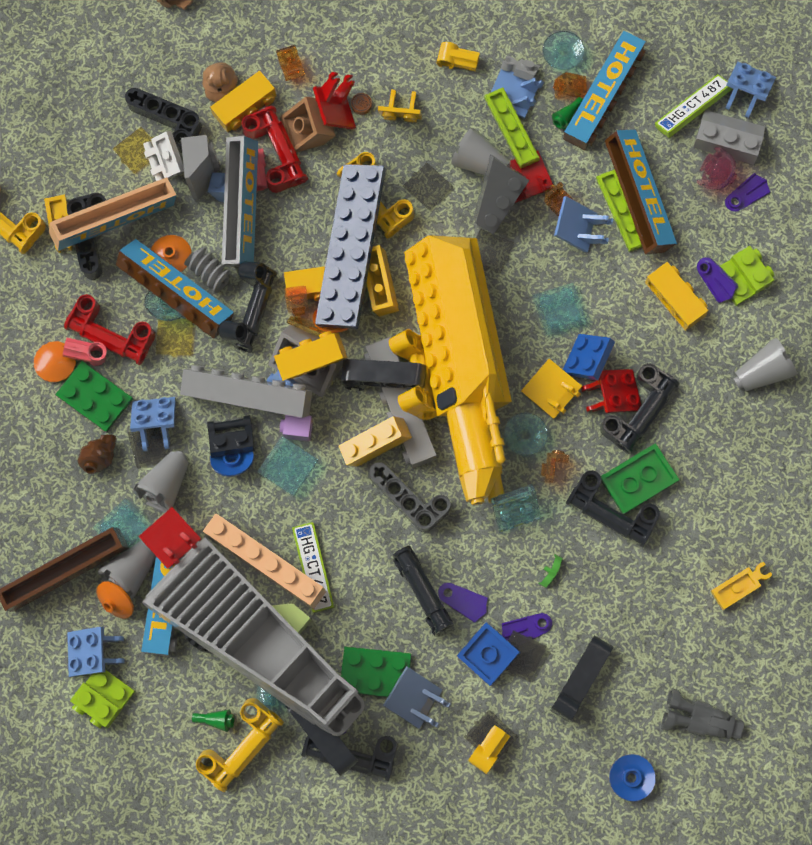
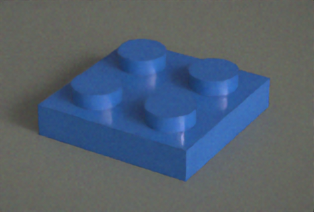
[563,334,615,380]
[457,622,521,686]

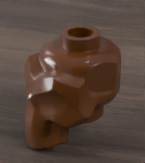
[78,434,117,474]

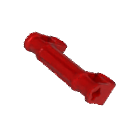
[242,106,308,193]
[64,294,155,365]

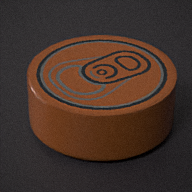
[351,93,372,115]

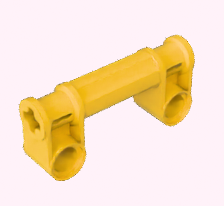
[337,152,415,239]
[0,188,46,254]
[389,329,437,420]
[196,698,284,792]

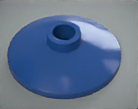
[210,451,254,477]
[609,754,656,801]

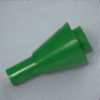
[552,97,583,130]
[192,709,235,732]

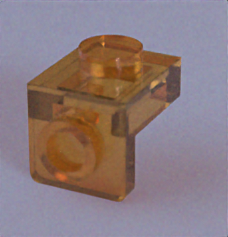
[276,45,305,81]
[553,72,587,99]
[544,182,572,217]
[285,286,310,316]
[541,450,569,483]

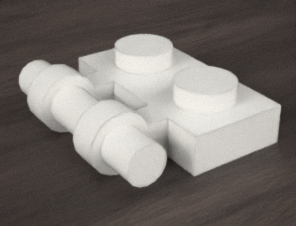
[143,131,184,181]

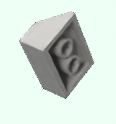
[693,110,765,165]
[181,135,220,201]
[268,322,348,397]

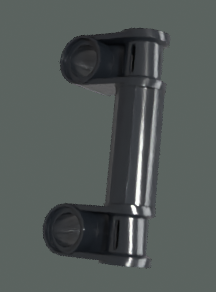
[219,261,278,353]
[600,363,680,454]
[565,470,660,548]
[393,545,454,636]
[301,736,397,782]

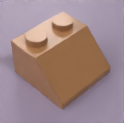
[280,97,335,153]

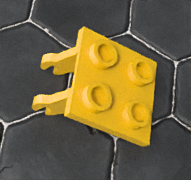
[378,89,422,123]
[521,359,582,419]

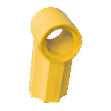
[436,42,480,71]
[468,725,510,774]

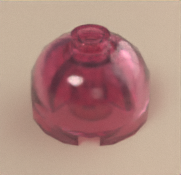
[697,147,737,190]

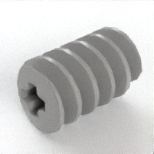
[184,247,231,293]

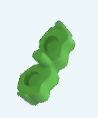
[538,554,563,588]

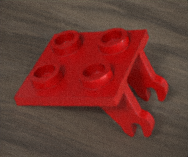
[313,72,356,129]
[510,151,554,203]
[581,369,641,413]
[138,507,202,569]

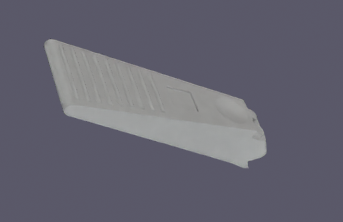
[142,537,365,736]

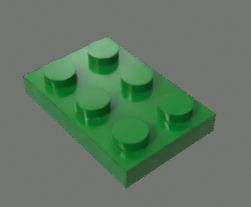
[55,361,133,433]
[601,443,679,515]
[341,646,411,697]

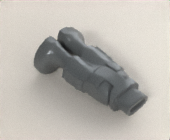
[661,688,744,739]

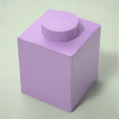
[280,415,313,441]

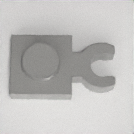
[501,56,540,80]

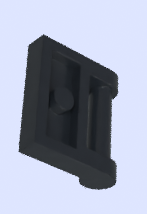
[207,415,255,458]

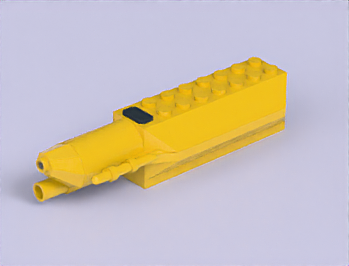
[404,235,512,505]

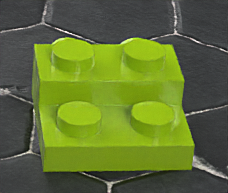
[720,246,775,306]
[70,669,135,729]

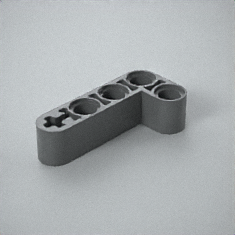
[369,462,451,533]

